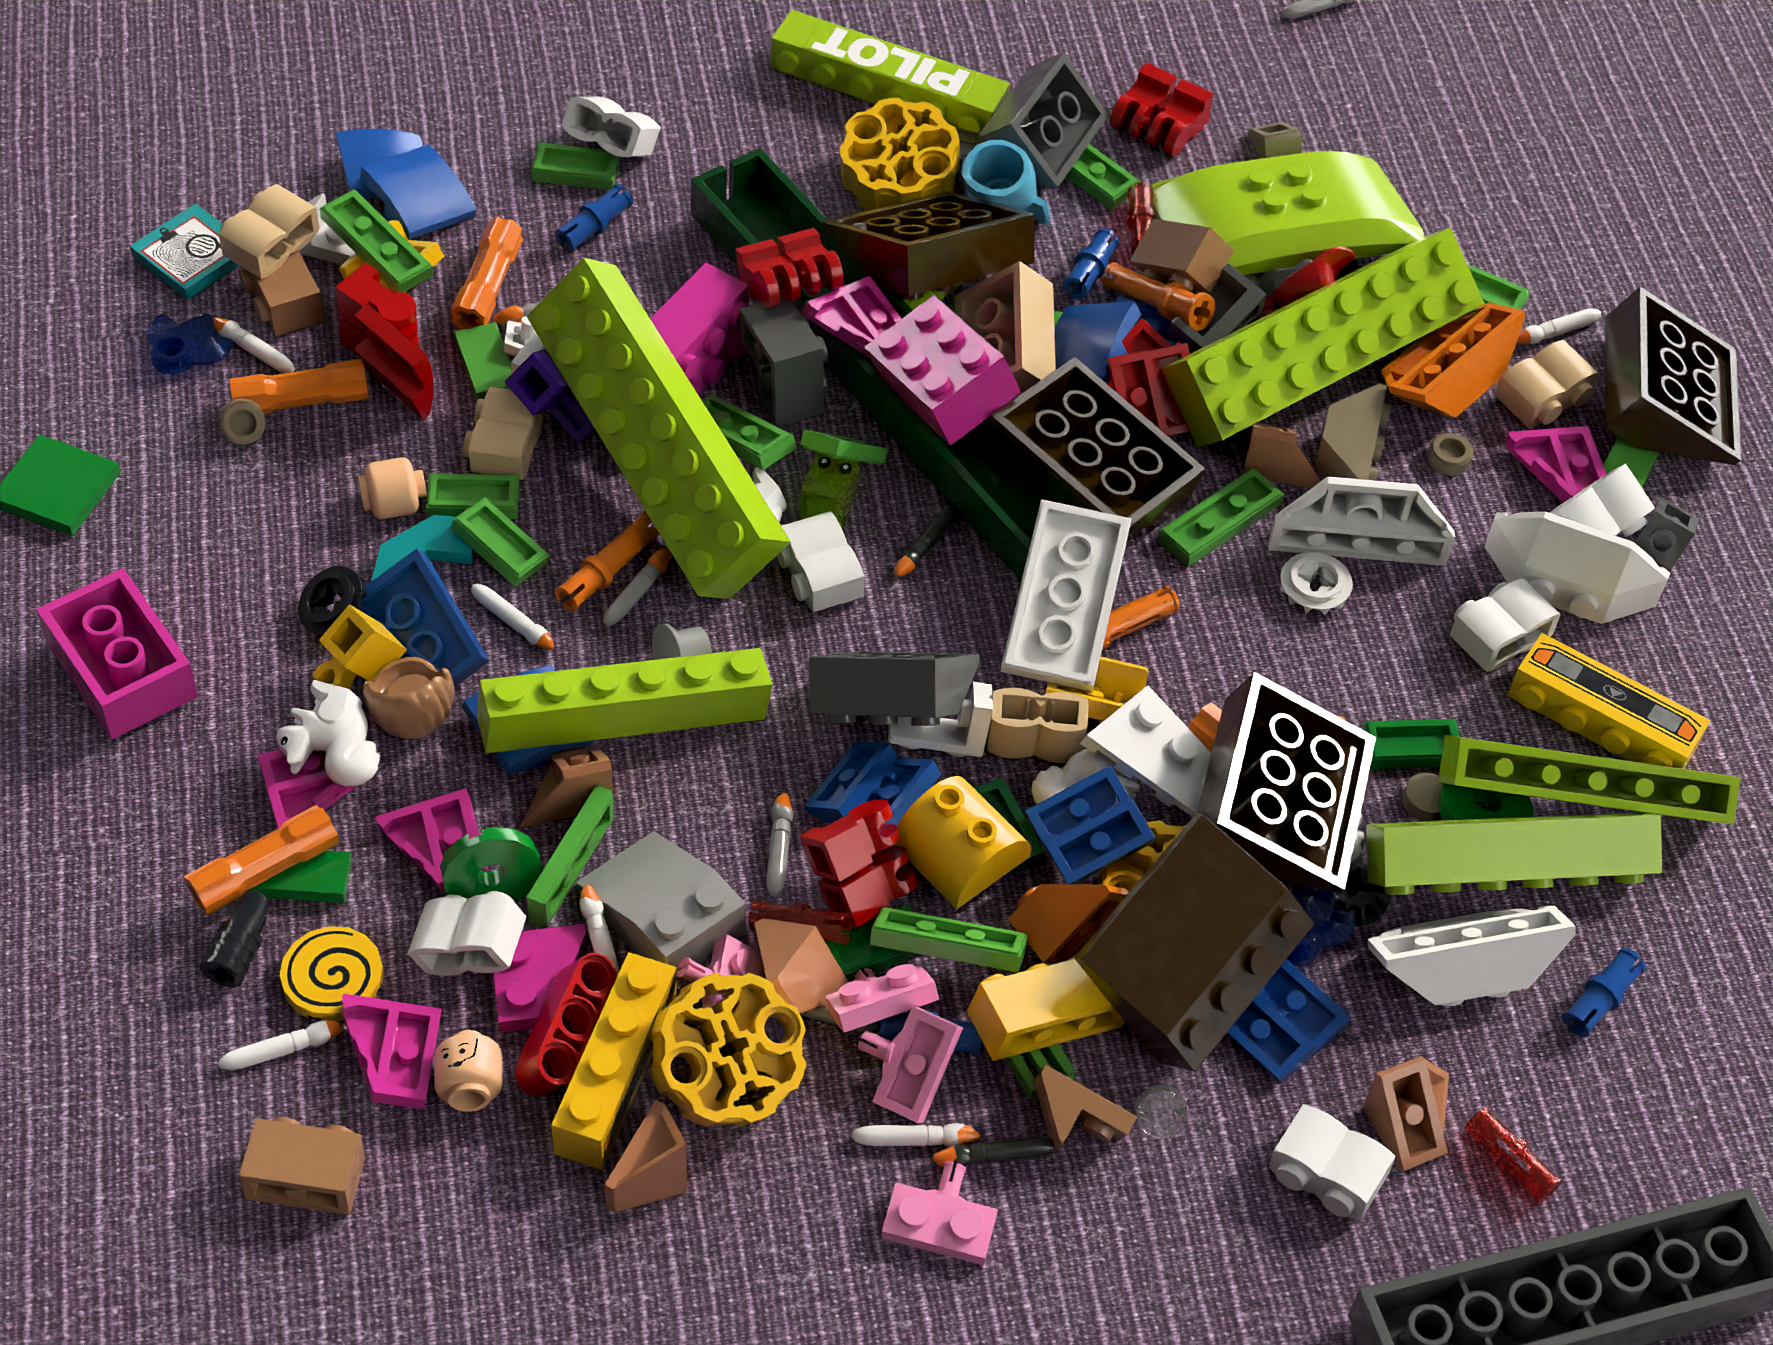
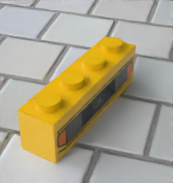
[1507,633,1710,769]
[551,952,677,1170]

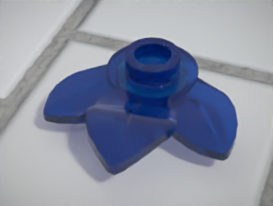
[147,313,233,374]
[1287,885,1356,966]

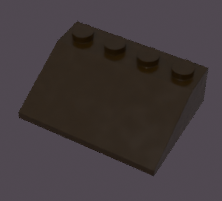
[823,192,1034,300]
[1605,287,1741,465]
[989,357,1205,534]
[1197,672,1376,894]
[1074,813,1314,1071]

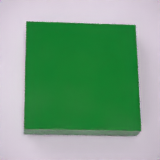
[0,434,121,537]

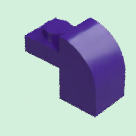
[505,349,596,444]

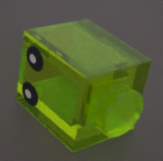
[800,452,860,529]

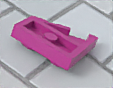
[802,276,902,358]
[1505,426,1606,503]
[258,749,357,828]
[375,788,489,893]
[493,924,587,1032]
[341,993,442,1110]

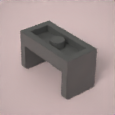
[1168,264,1266,353]

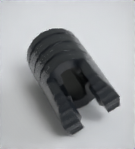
[199,890,268,988]

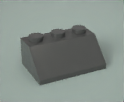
[977,52,1109,189]
[809,651,980,726]

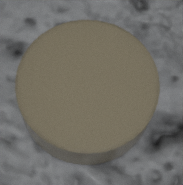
[219,398,266,445]
[1427,433,1473,476]
[1402,773,1443,821]

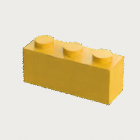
[967,955,1125,1061]

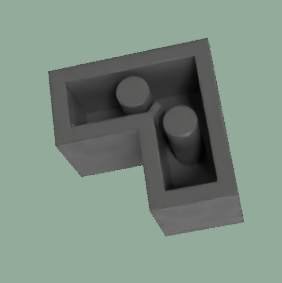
[740,298,828,427]

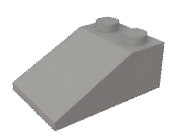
[576,831,746,981]

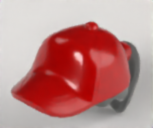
[1243,246,1355,315]

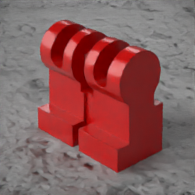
[1109,62,1213,157]
[735,228,844,308]
[335,262,419,353]
[799,799,918,928]

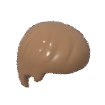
[363,657,455,740]

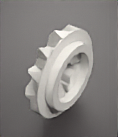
[1280,552,1353,616]

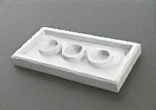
[1001,499,1131,692]

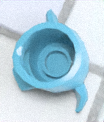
[959,140,1050,225]

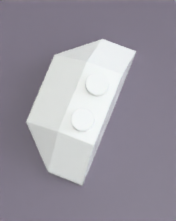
[1268,477,1455,566]
[1484,512,1670,624]
[1368,905,1576,1006]

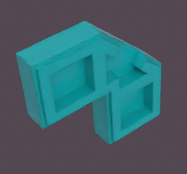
[371,515,475,582]

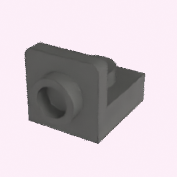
[1635,497,1699,568]

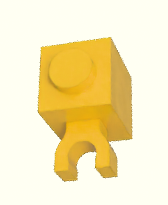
[312,604,407,690]

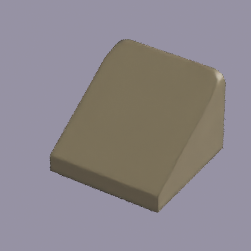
[1247,122,1302,159]

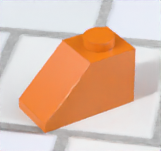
[1007,884,1129,964]

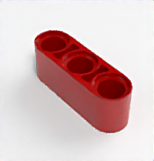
[515,953,617,1097]

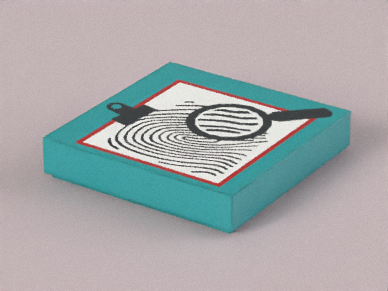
[130,203,239,300]

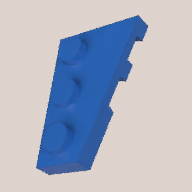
[360,548,490,688]

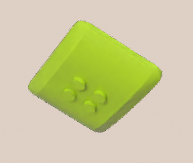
[1146,151,1424,278]

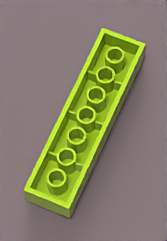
[1161,227,1485,447]
[526,257,791,599]

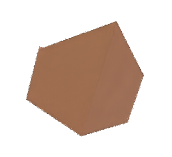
[1242,423,1321,488]
[519,744,613,828]
[754,918,849,1013]
[1362,1056,1449,1171]
[604,1100,687,1213]

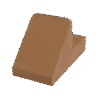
[1034,1065,1137,1150]

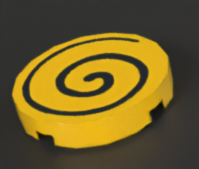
[280,926,384,1022]

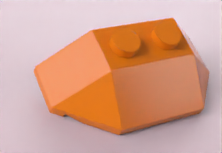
[1381,302,1525,418]

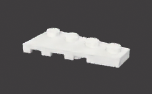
[1080,686,1211,819]

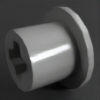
[652,624,712,660]

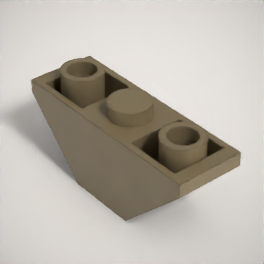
[1315,384,1391,481]

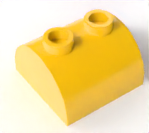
[894,776,1031,909]

